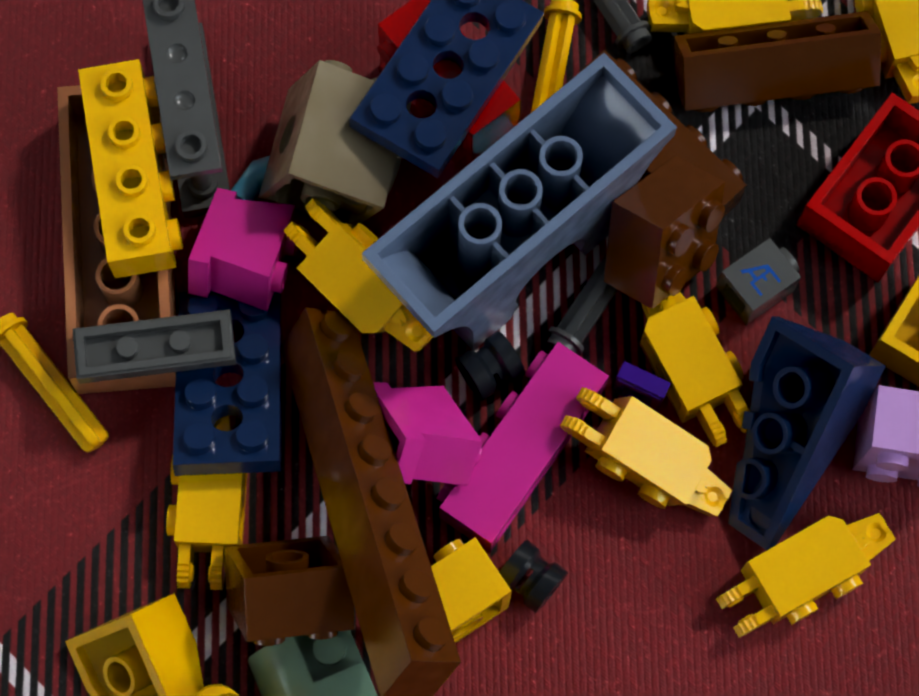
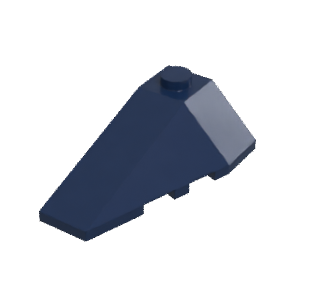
[728,316,886,550]

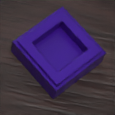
[613,361,671,411]

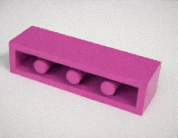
[437,342,609,553]

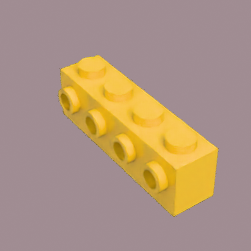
[78,59,183,279]

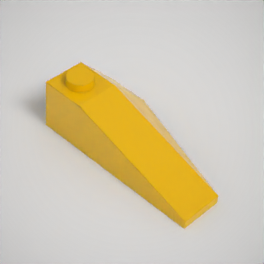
[65,593,204,696]

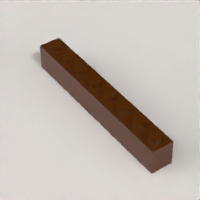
[281,307,461,696]

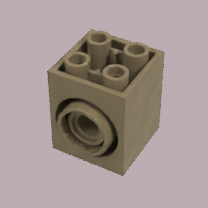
[258,60,412,226]

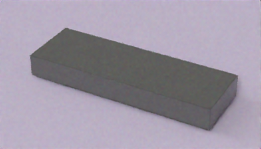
[72,309,237,384]

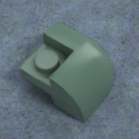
[247,630,378,696]

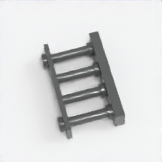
[143,0,230,219]

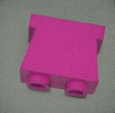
[188,187,298,311]
[373,382,483,486]

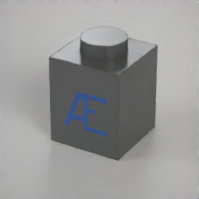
[716,238,801,325]

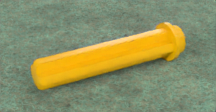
[531,0,582,112]
[0,313,109,453]

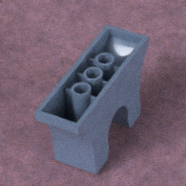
[362,53,677,351]

